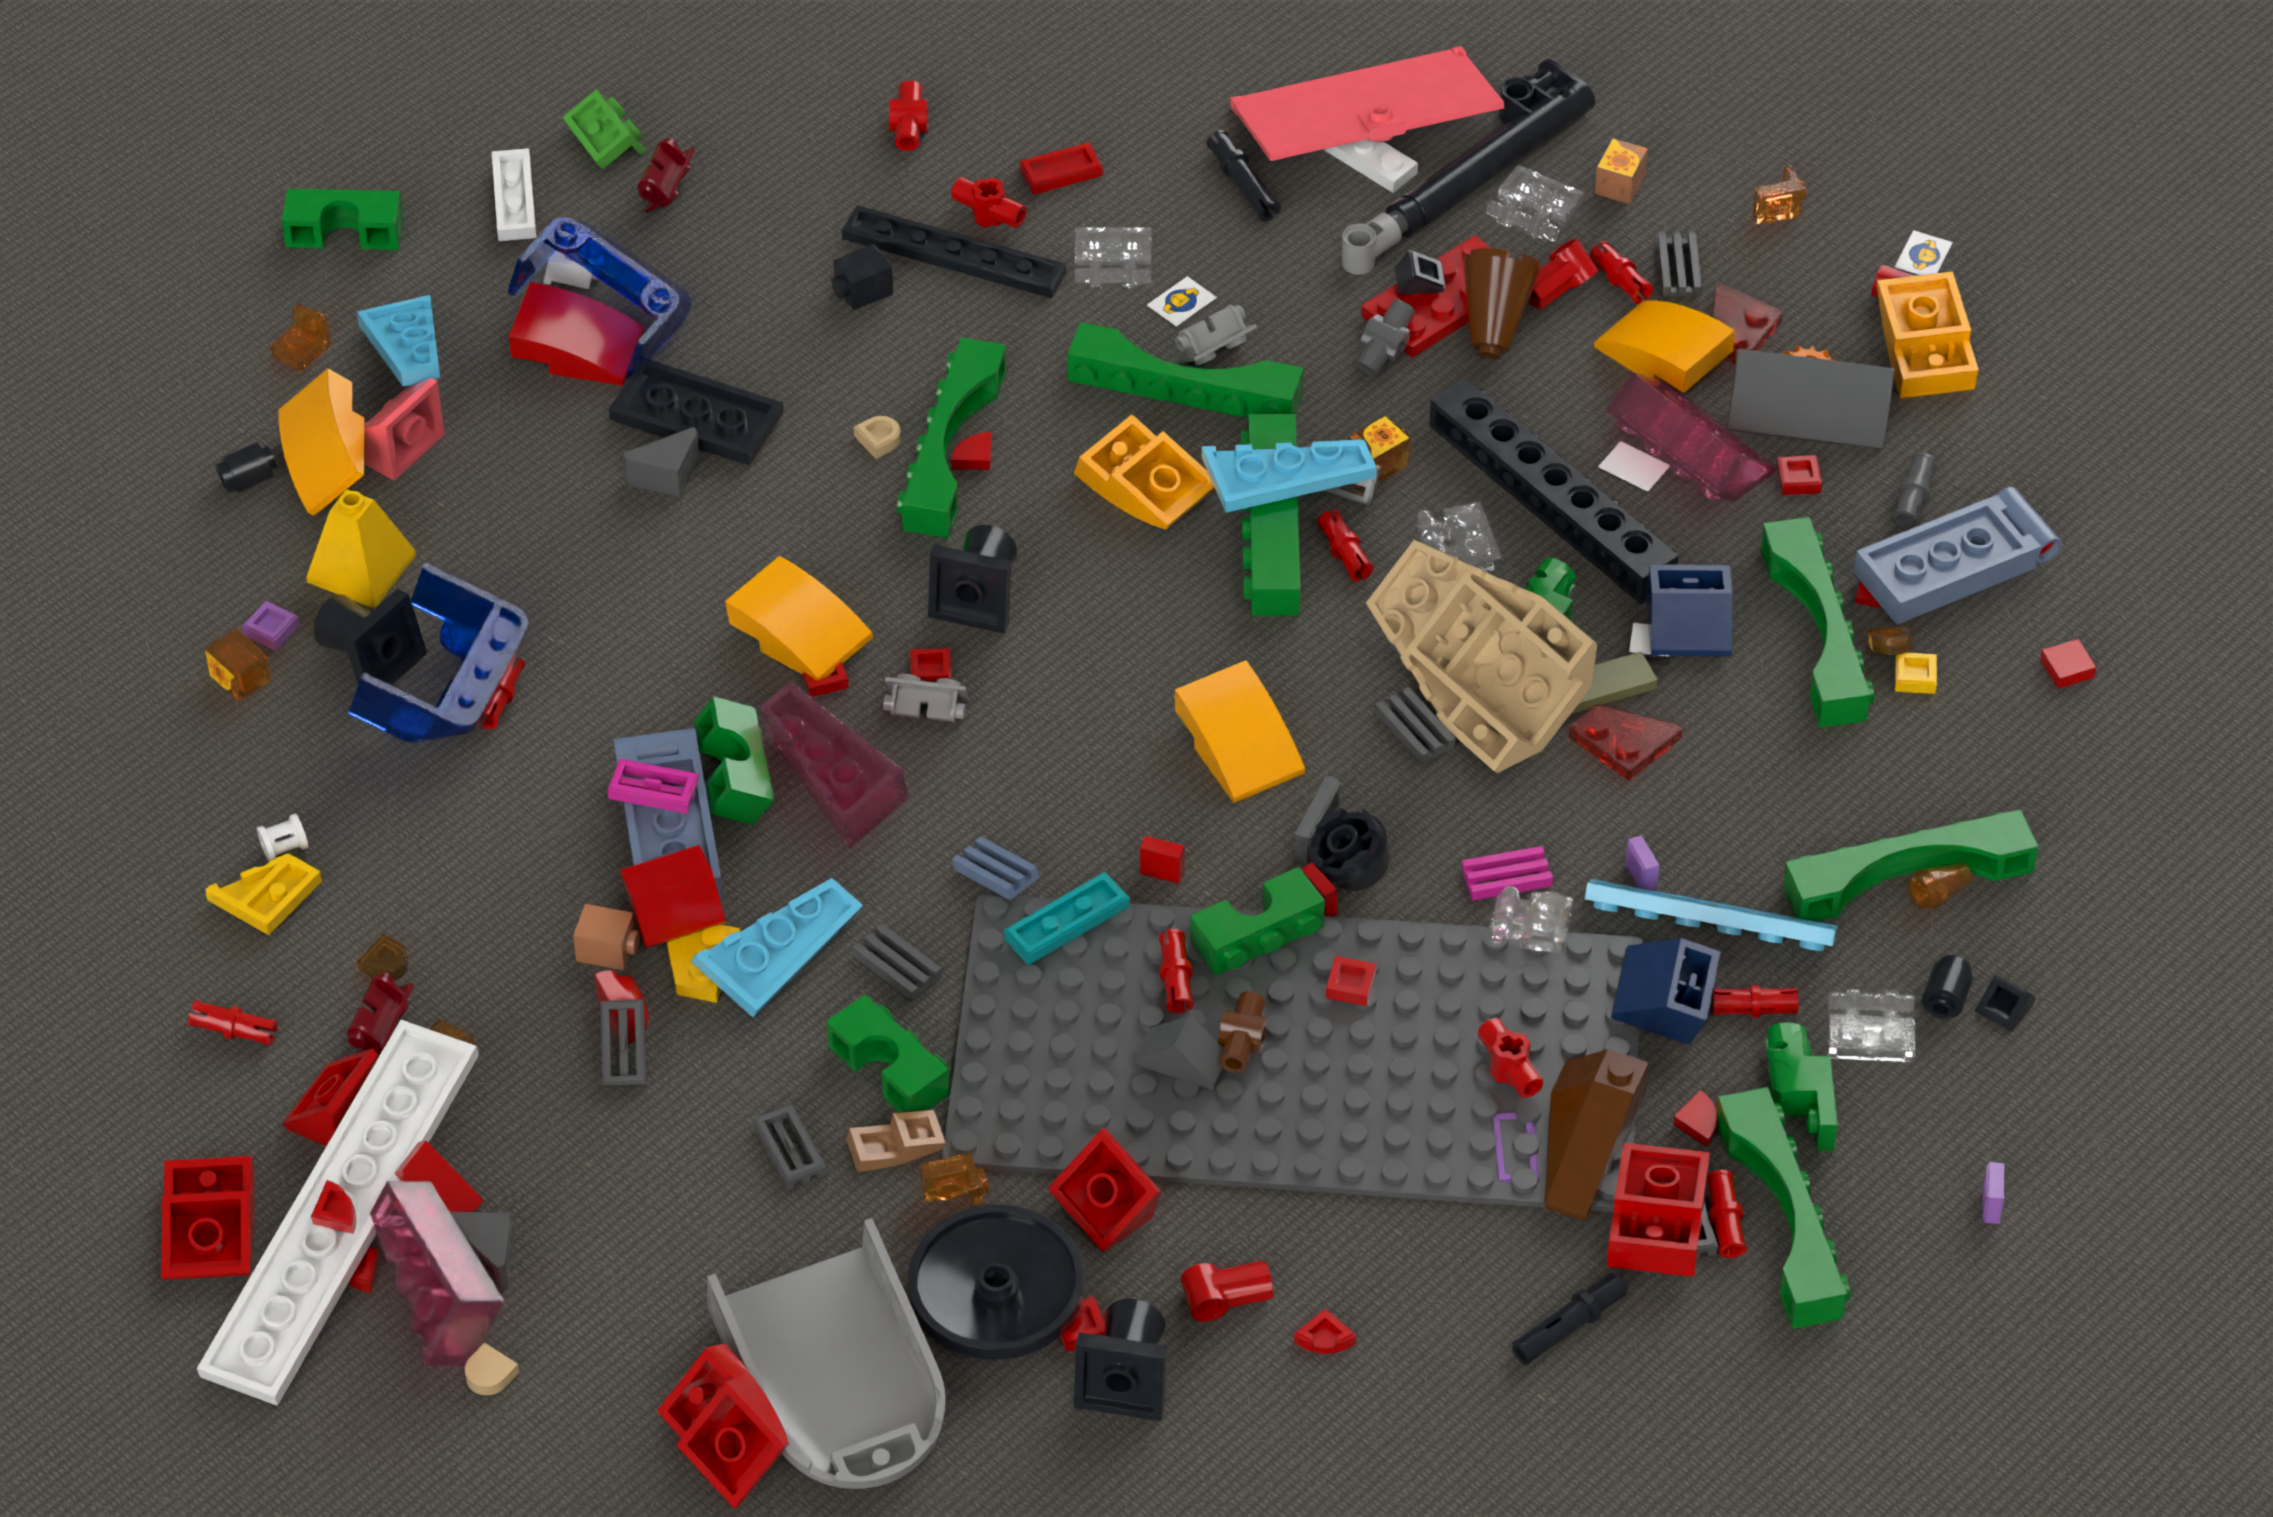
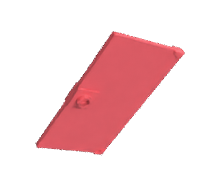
[1230,46,1504,161]

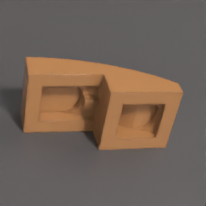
[846,1110,945,1172]

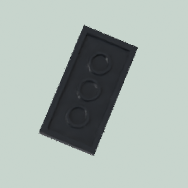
[609,358,784,465]

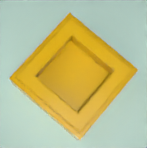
[1895,652,1937,694]

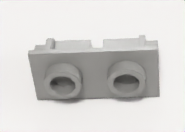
[1175,305,1257,366]
[883,674,969,723]

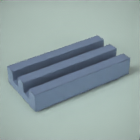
[952,836,1040,900]

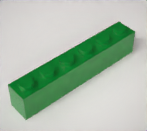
[1241,414,1300,616]

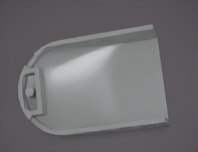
[707,1218,945,1489]

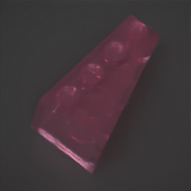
[761,681,909,849]
[370,1181,504,1366]

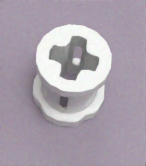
[256,813,309,862]

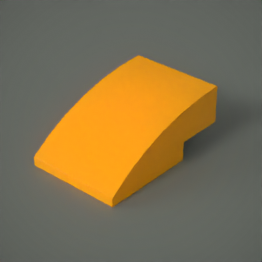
[1877,271,1979,398]
[1594,300,1735,393]
[278,368,364,516]
[1074,414,1215,530]
[725,556,873,681]
[1175,660,1305,803]

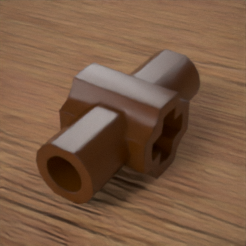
[1218,991,1268,1073]

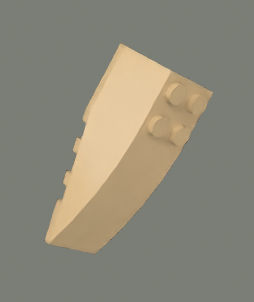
[1366,540,1597,773]

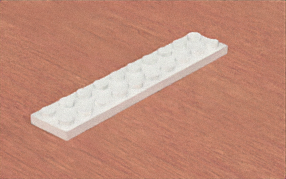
[197,1020,479,1406]

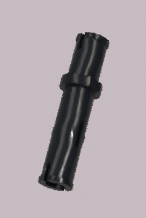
[1206,130,1281,221]
[1511,1271,1628,1366]

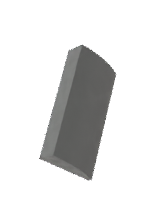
[1727,349,1895,449]

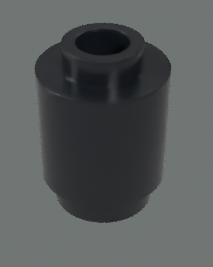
[215,442,277,493]
[1922,955,1973,1018]

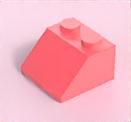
[364,378,445,481]

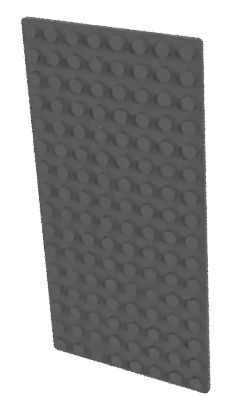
[942,894,1643,1212]

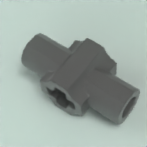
[1355,299,1415,377]

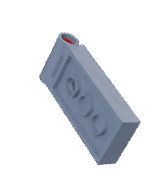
[1853,487,2062,625]
[613,728,723,898]

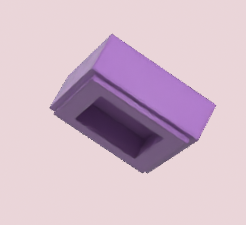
[242,601,300,651]
[1625,835,1659,891]
[1982,1162,2004,1224]

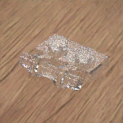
[1486,165,1584,242]
[1075,227,1151,288]
[1416,502,1503,572]
[1489,886,1573,953]
[1828,988,1915,1062]

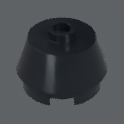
[1308,808,1390,891]

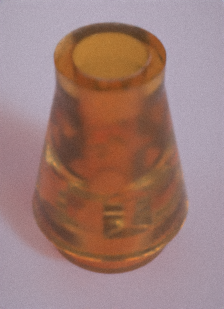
[1908,862,1972,909]

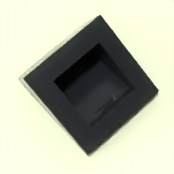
[1395,250,1446,295]
[1975,975,2036,1031]

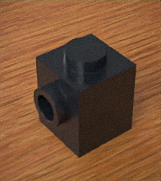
[831,244,893,311]

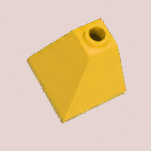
[306,489,416,609]

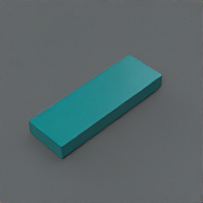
[1003,872,1130,965]

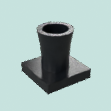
[928,525,1017,633]
[314,589,427,701]
[1074,1299,1167,1421]

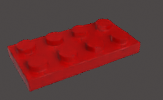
[1361,235,1491,358]

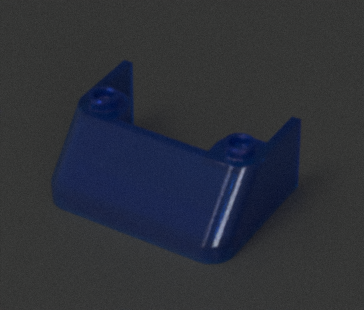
[507,217,692,378]
[348,562,529,743]

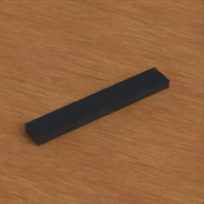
[842,205,1066,298]

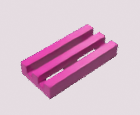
[608,759,699,814]
[1461,846,1553,901]

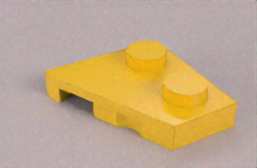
[205,853,322,935]
[666,925,741,1003]

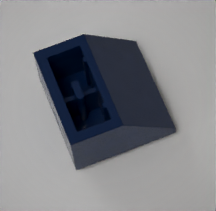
[1646,564,1732,656]
[1610,938,1721,1045]

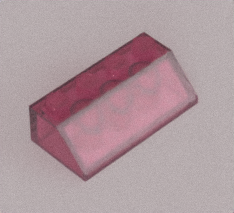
[1606,372,1778,502]

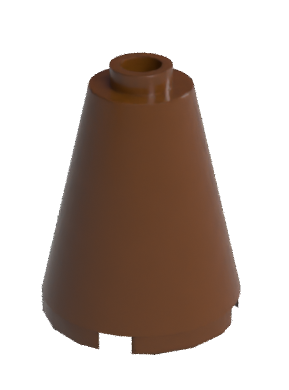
[1463,248,1541,359]

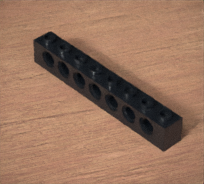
[1429,378,1678,604]

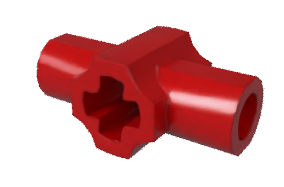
[889,81,928,151]
[951,177,1027,229]
[1478,1018,1543,1098]

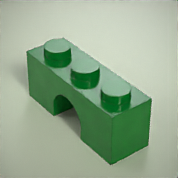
[282,189,404,250]
[693,696,774,825]
[1190,867,1325,976]
[826,994,950,1113]

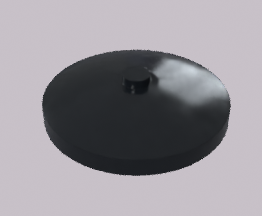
[908,1205,1085,1360]

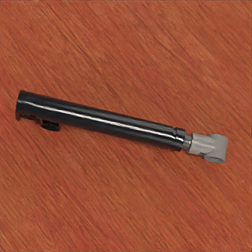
[1341,59,1595,275]

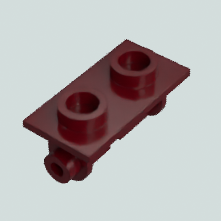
[637,138,695,213]
[347,973,414,1054]

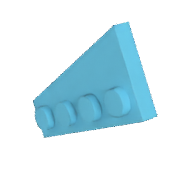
[357,295,440,386]
[1202,440,1377,513]
[691,878,863,1018]

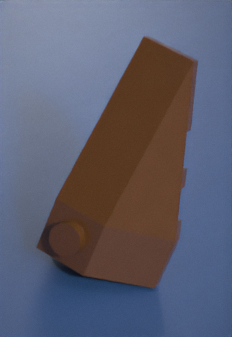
[1545,1049,1649,1222]

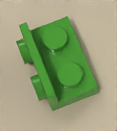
[562,89,646,169]

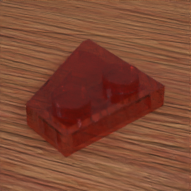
[1713,283,1783,364]
[1569,705,1683,781]

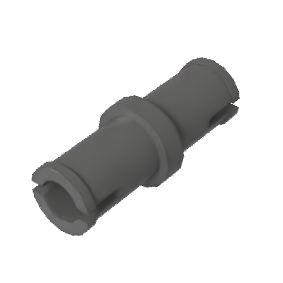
[1892,452,1937,528]

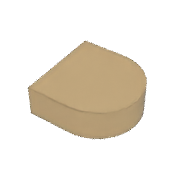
[854,416,901,459]
[465,1343,519,1395]

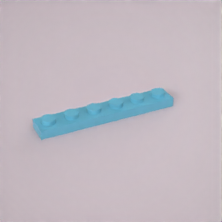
[1585,879,1838,951]

